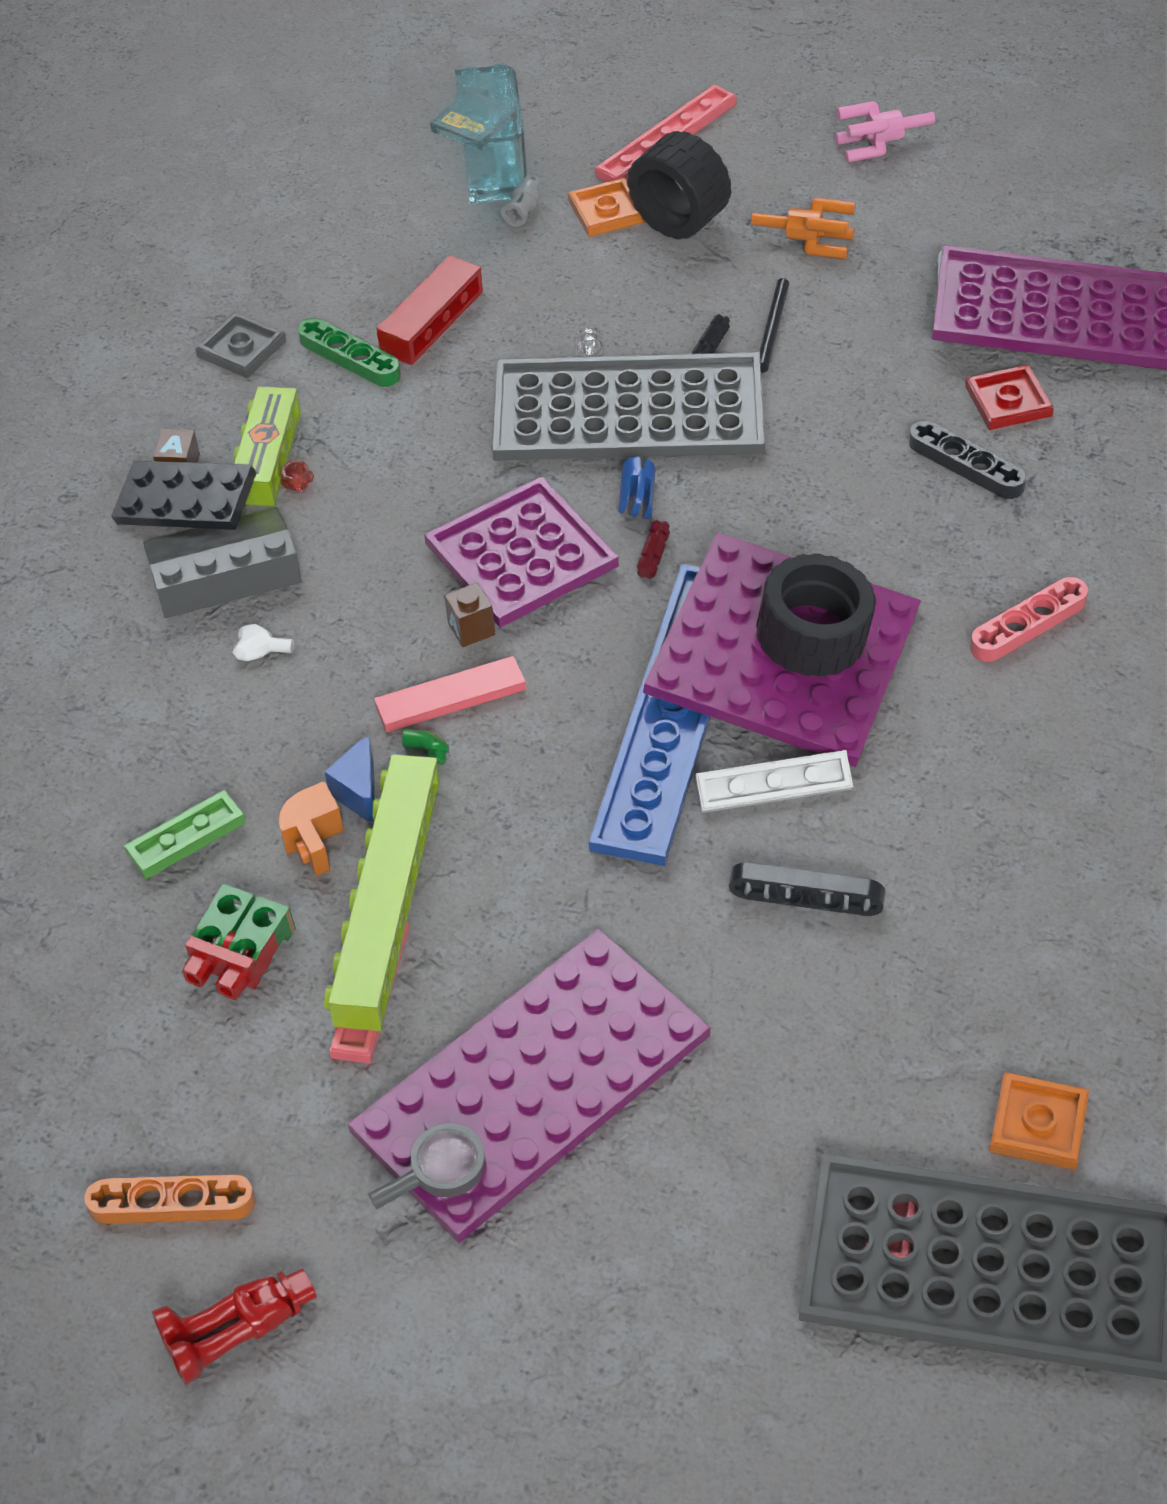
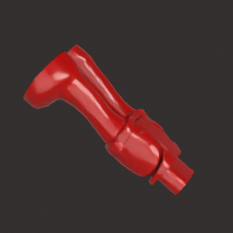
[151,1268,317,1385]

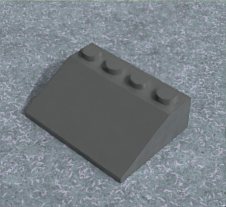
[143,507,302,618]

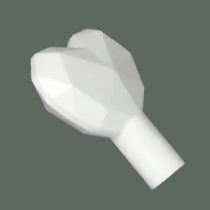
[232,624,294,662]

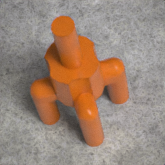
[751,198,856,260]

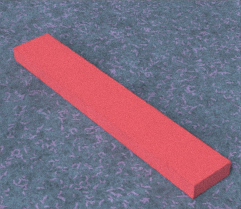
[595,84,736,182]

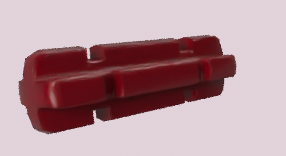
[637,520,670,579]

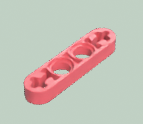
[970,577,1088,662]

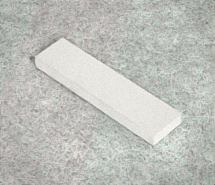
[695,750,853,813]

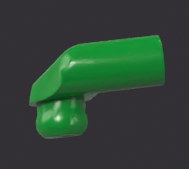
[402,729,449,765]

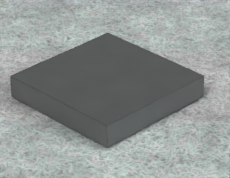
[195,311,287,378]

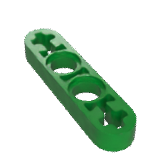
[298,318,401,386]

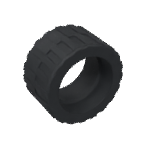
[627,131,732,239]
[756,553,876,677]

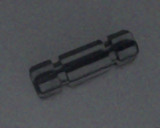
[692,314,730,354]

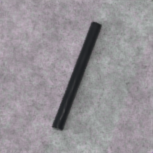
[759,278,789,373]

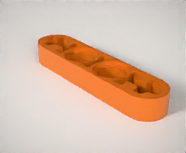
[84,1175,256,1224]

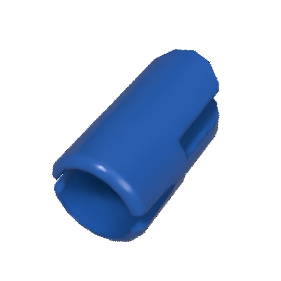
[618,456,656,519]

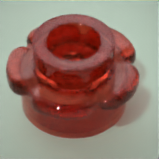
[281,460,314,491]

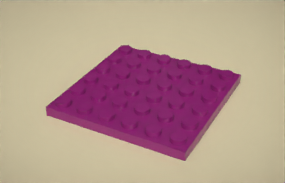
[643,532,921,767]

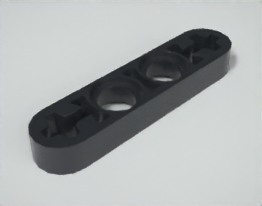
[909,421,1026,499]
[728,862,886,916]

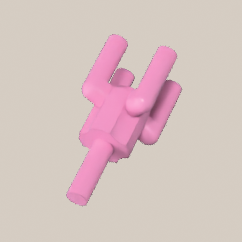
[834,101,935,163]

